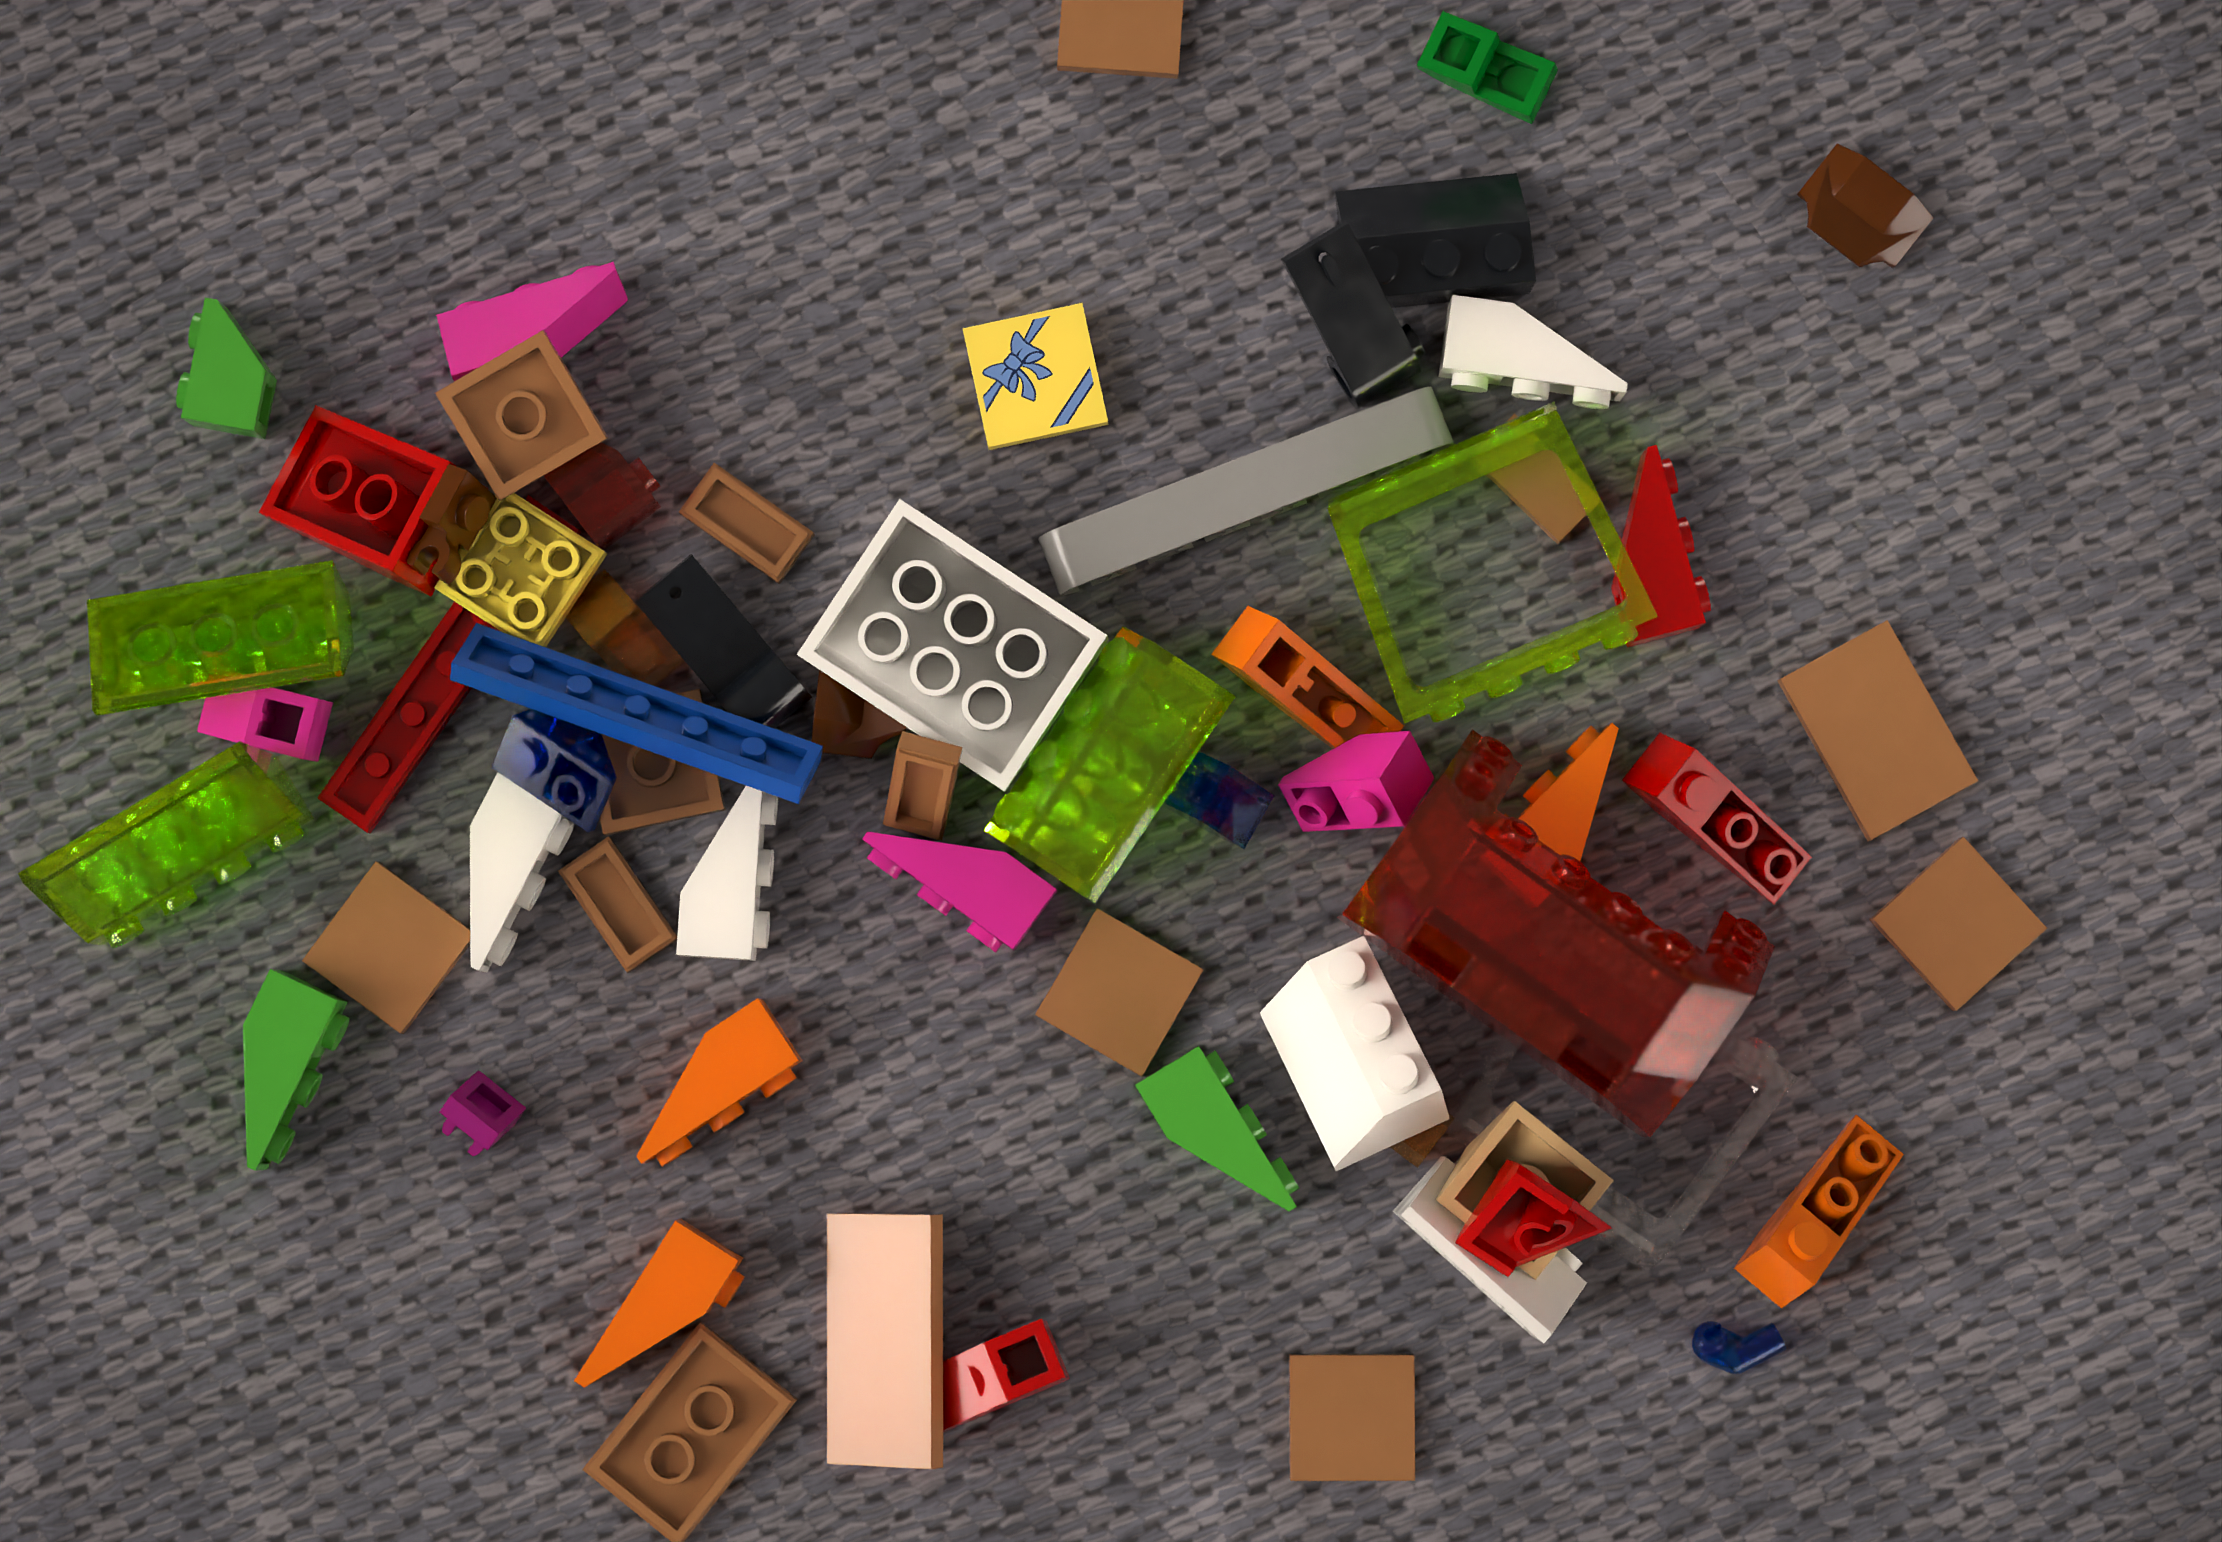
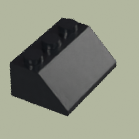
[1335,173,1536,308]

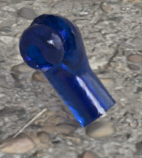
[1692,1321,1787,1375]

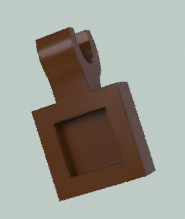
[407,464,497,584]

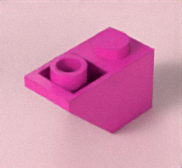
[197,672,333,762]
[1278,731,1435,832]

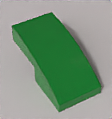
[1417,11,1558,124]

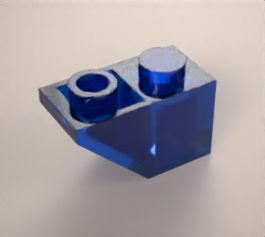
[491,709,617,833]
[1122,730,1275,849]

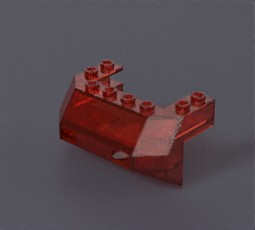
[1337,729,1775,1137]

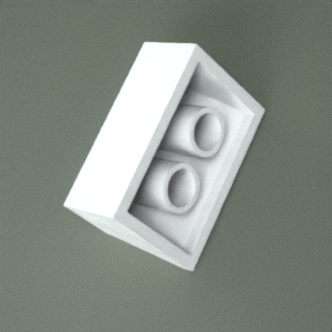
[1260,935,1450,1171]
[1393,1156,1587,1343]

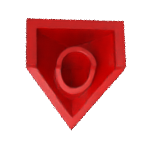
[1455,1159,1612,1277]

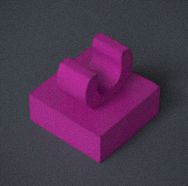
[439,1070,526,1156]

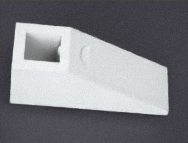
[1438,295,1628,409]
[470,771,574,972]
[676,786,778,961]

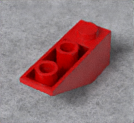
[1611,445,1711,648]
[1622,732,1812,905]
[943,1318,1070,1432]

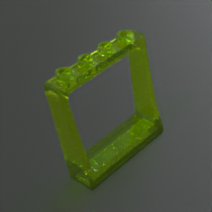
[1327,401,1658,724]

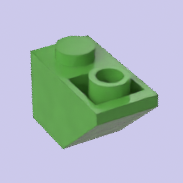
[176,297,277,439]

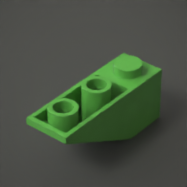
[243,969,350,1171]
[1135,1046,1300,1211]

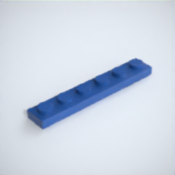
[450,623,823,804]

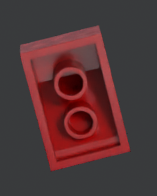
[258,405,488,597]

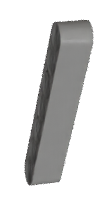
[1038,386,1454,596]

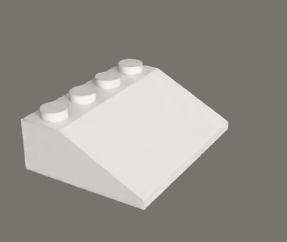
[797,499,1109,792]

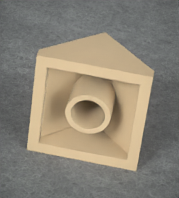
[1435,1101,1614,1280]

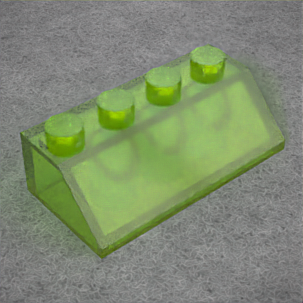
[87,560,354,716]
[984,626,1235,904]

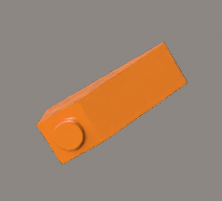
[1211,606,1405,749]
[574,1219,745,1388]

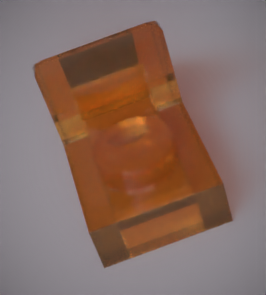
[566,569,685,687]

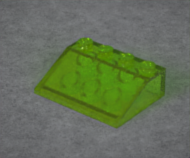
[18,741,314,949]

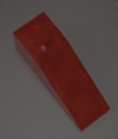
[544,443,661,550]

